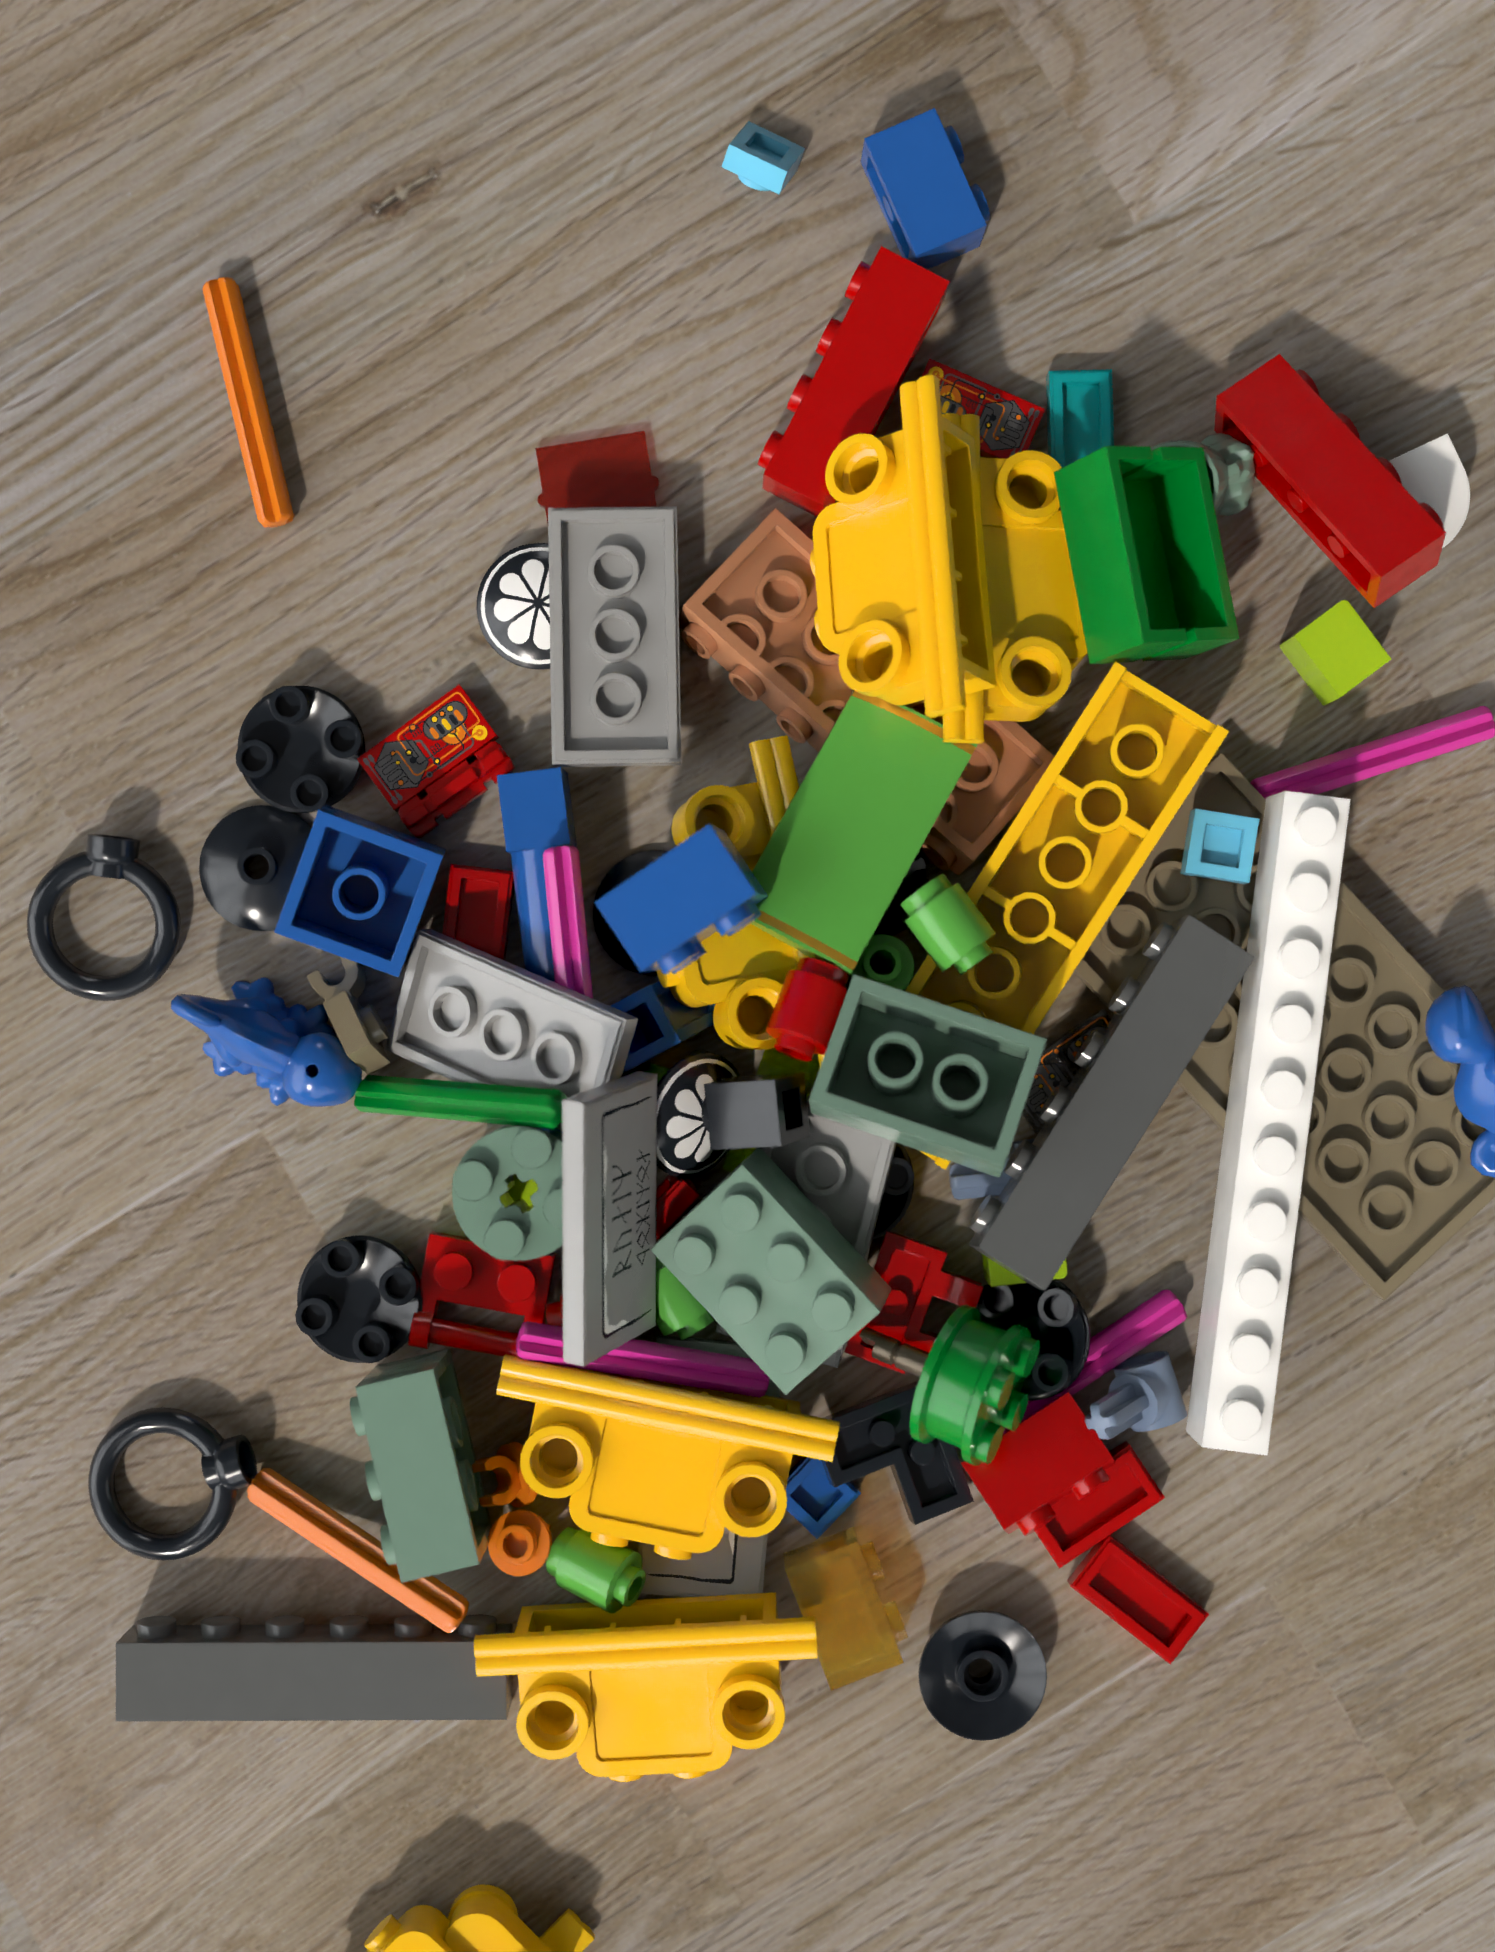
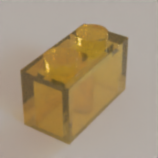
[783,1526,909,1691]

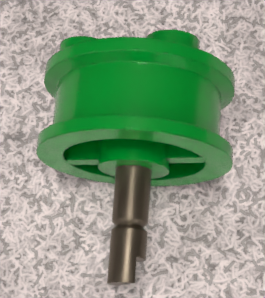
[859,1304,1040,1466]

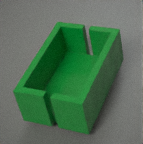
[1054,446,1240,664]

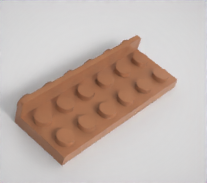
[679,508,1055,875]

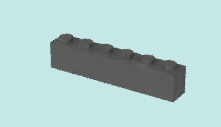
[968,914,1255,1291]
[116,1614,513,1721]

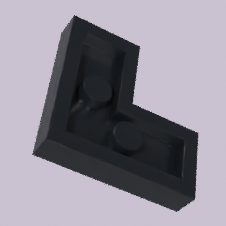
[821,1380,974,1525]

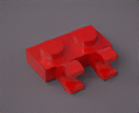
[844,1231,983,1374]

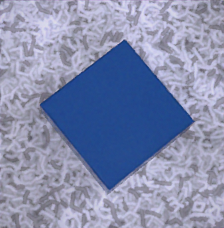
[786,1456,861,1539]

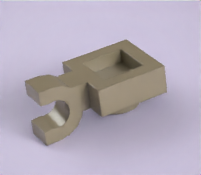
[307,957,391,1075]

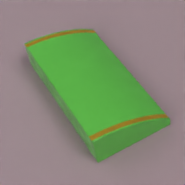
[751,690,978,974]

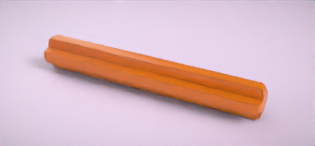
[202,277,294,528]
[247,1468,469,1633]

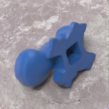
[171,977,362,1107]
[1425,985,1495,1178]

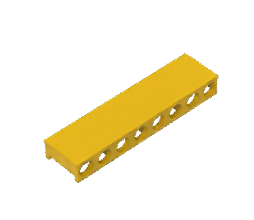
[905,661,1229,1170]

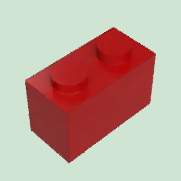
[961,1392,1115,1536]

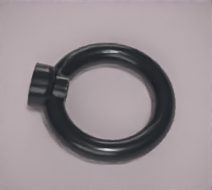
[27,834,181,1001]
[88,1407,257,1561]

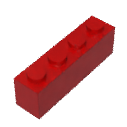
[757,246,950,517]
[1214,354,1446,608]

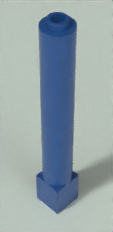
[497,767,577,1132]

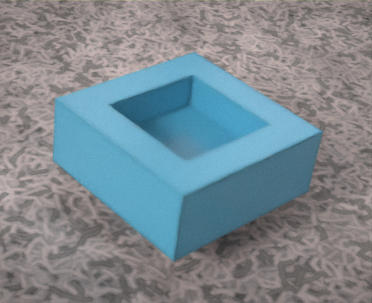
[722,121,805,194]
[1180,808,1259,884]

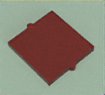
[535,431,659,523]

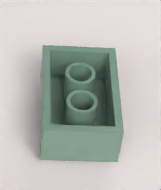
[809,974,1047,1178]
[650,1148,892,1395]
[350,1348,492,1583]

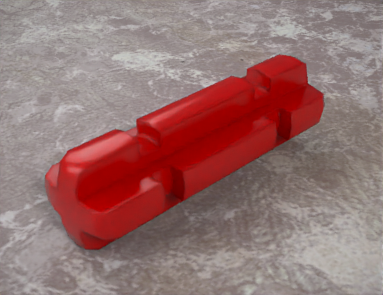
[398,741,515,838]

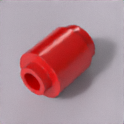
[766,957,849,1061]

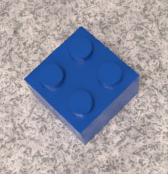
[274,804,446,977]
[594,824,768,975]

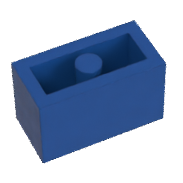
[861,108,990,270]

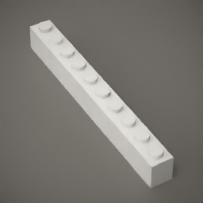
[1186,791,1350,1455]

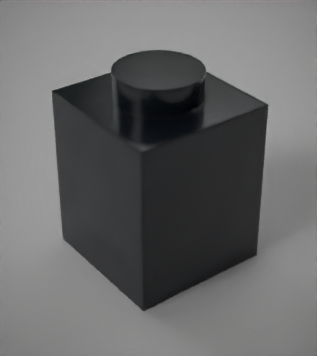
[702,1072,810,1150]

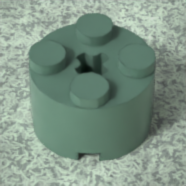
[452,1125,563,1261]

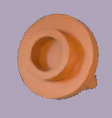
[472,1442,537,1508]
[488,1509,552,1576]

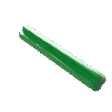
[354,1075,568,1129]

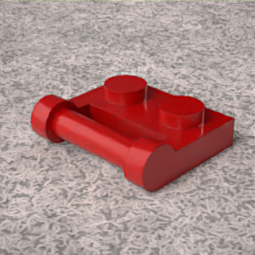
[408,1231,557,1357]

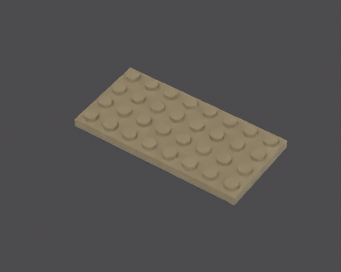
[1074,753,1495,1301]

